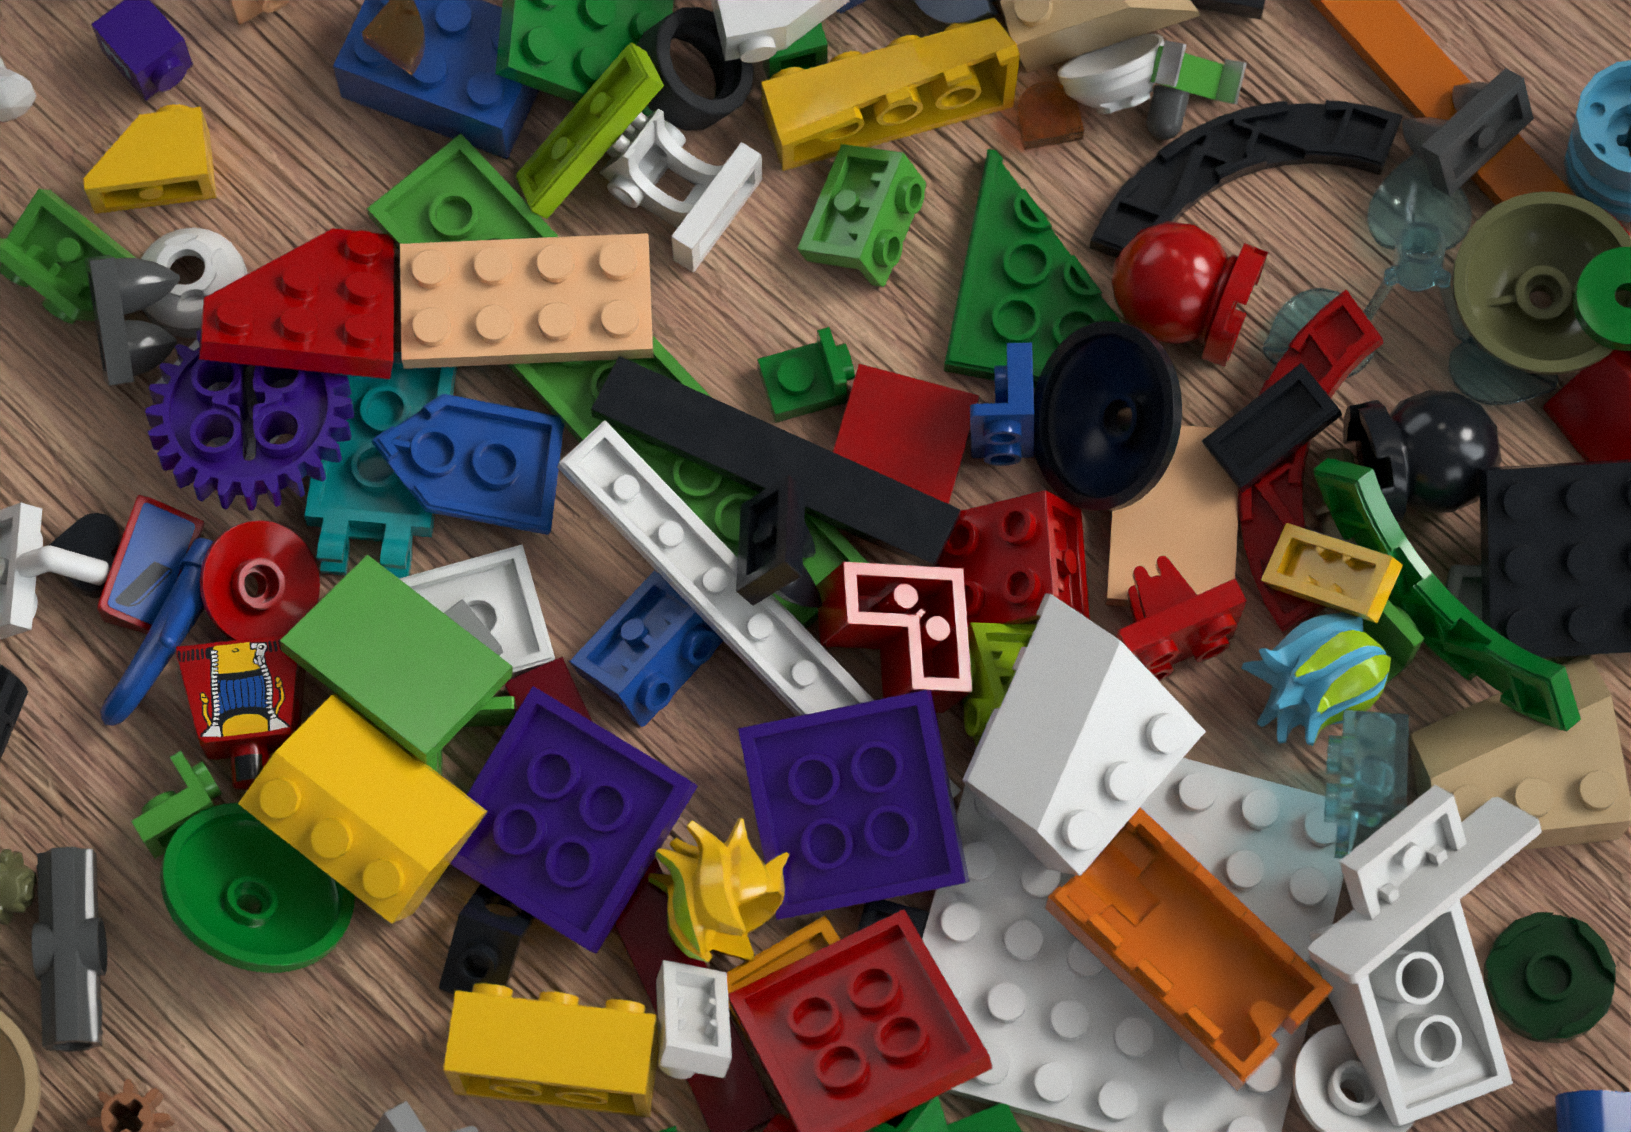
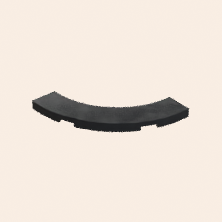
[1089,100,1403,258]

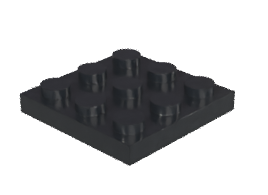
[1479,459,1631,658]

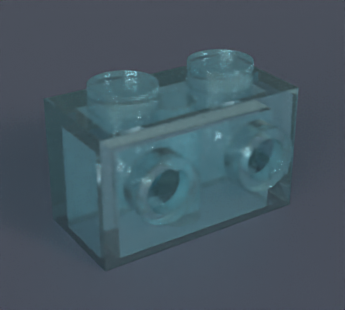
[1324,710,1409,859]

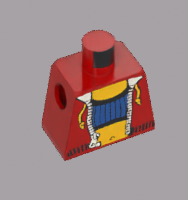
[176,635,306,790]

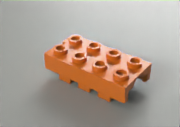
[1045,807,1333,1091]

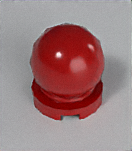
[1112,221,1268,367]

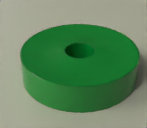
[1573,247,1631,351]

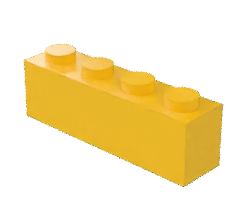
[761,17,1020,171]

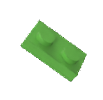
[0,188,136,324]

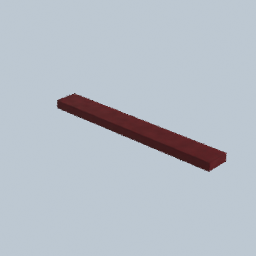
[504,657,776,1132]

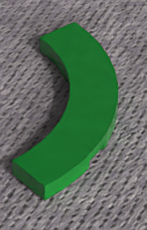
[1313,458,1581,732]

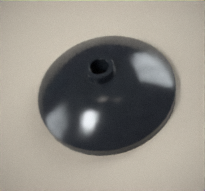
[1034,321,1182,511]

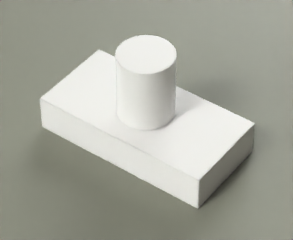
[656,960,732,1079]

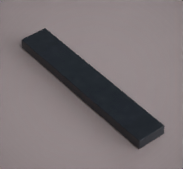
[591,356,961,567]

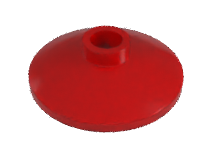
[200,520,320,640]

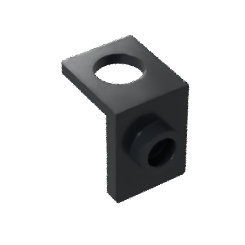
[439,884,536,995]

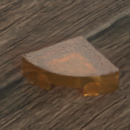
[362,0,425,75]

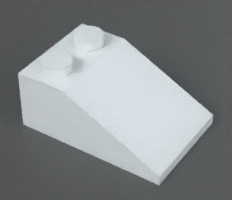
[1309,900,1513,1126]

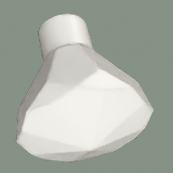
[0,57,36,122]

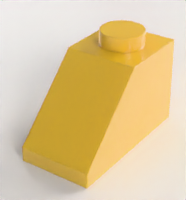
[83,104,217,214]

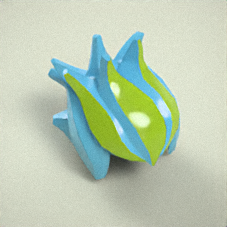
[1241,612,1391,746]

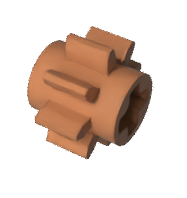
[87,1079,175,1132]

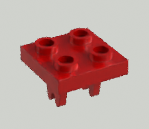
[1116,556,1247,681]

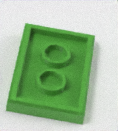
[280,554,513,765]

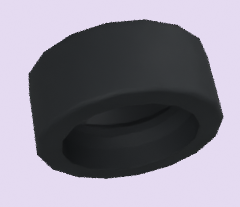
[637,7,754,131]

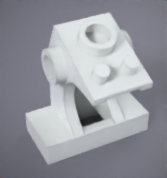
[600,109,762,273]

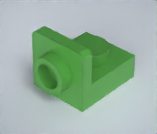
[131,751,222,859]

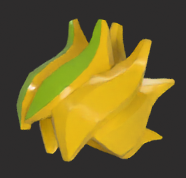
[649,817,789,962]

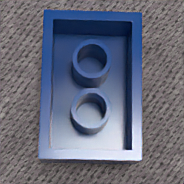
[333,0,540,159]

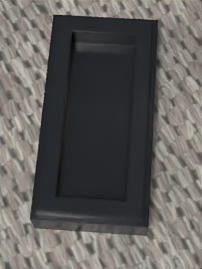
[1202,363,1342,493]

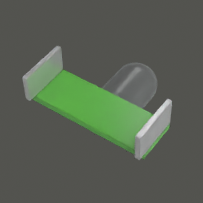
[1146,40,1247,140]

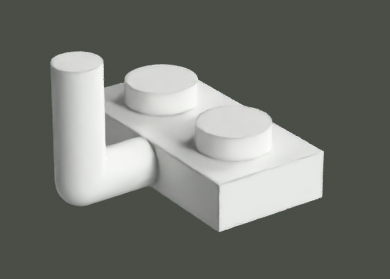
[0,502,109,640]

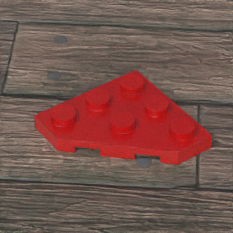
[199,228,394,379]

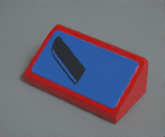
[97,494,205,634]

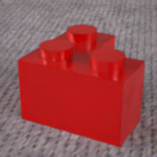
[816,562,973,713]

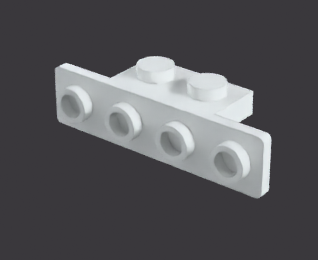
[1308,785,1542,984]

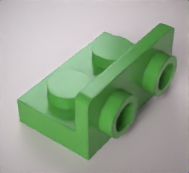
[797,144,926,287]

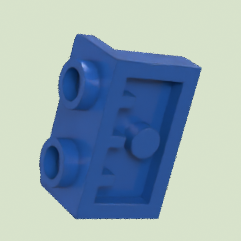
[970,342,1034,466]
[569,570,723,727]

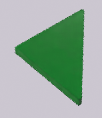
[944,149,1125,388]

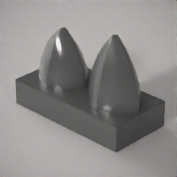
[1402,68,1534,196]
[85,255,180,386]

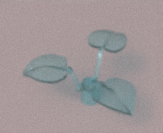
[1262,154,1559,405]

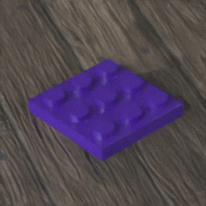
[450,686,698,954]
[738,689,970,920]

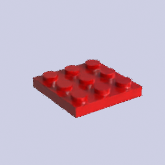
[728,909,993,1132]

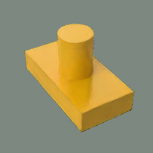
[1261,523,1403,623]

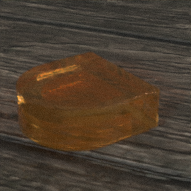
[1017,81,1084,150]

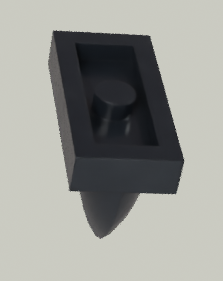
[736,475,822,608]

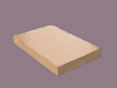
[1105,425,1238,607]

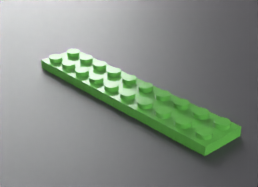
[367,133,869,629]

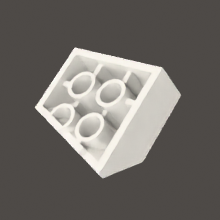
[962,593,1206,876]

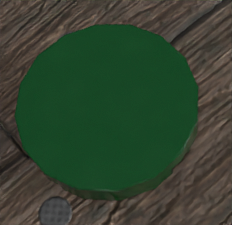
[1484,912,1616,1043]

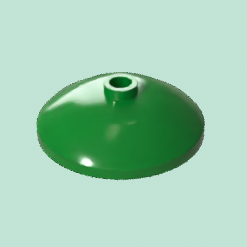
[160,802,355,973]

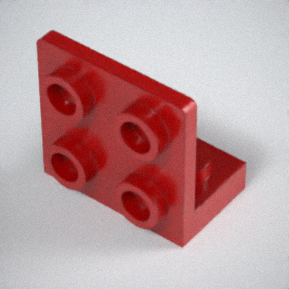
[938,490,1090,626]

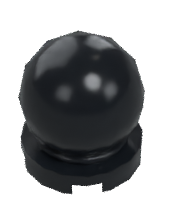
[1343,390,1502,522]

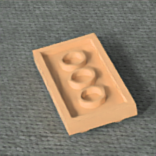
[400,233,654,369]

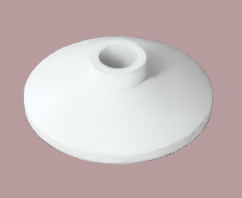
[1292,1024,1414,1132]

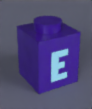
[91,0,193,101]

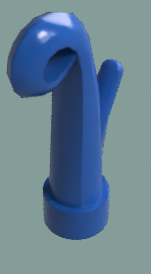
[100,538,214,726]

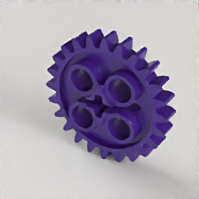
[145,329,354,511]

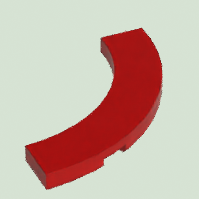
[1238,289,1384,636]

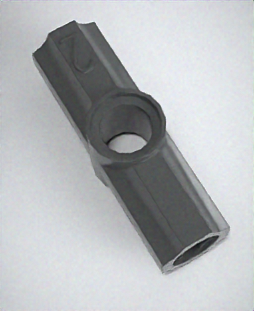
[31,847,108,1052]

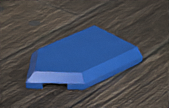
[372,394,564,535]

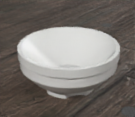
[1058,34,1164,114]
[141,228,248,338]

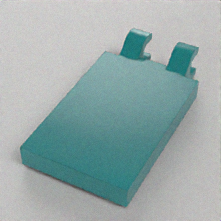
[304,352,457,578]

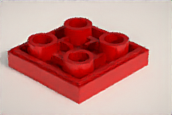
[833,364,980,504]

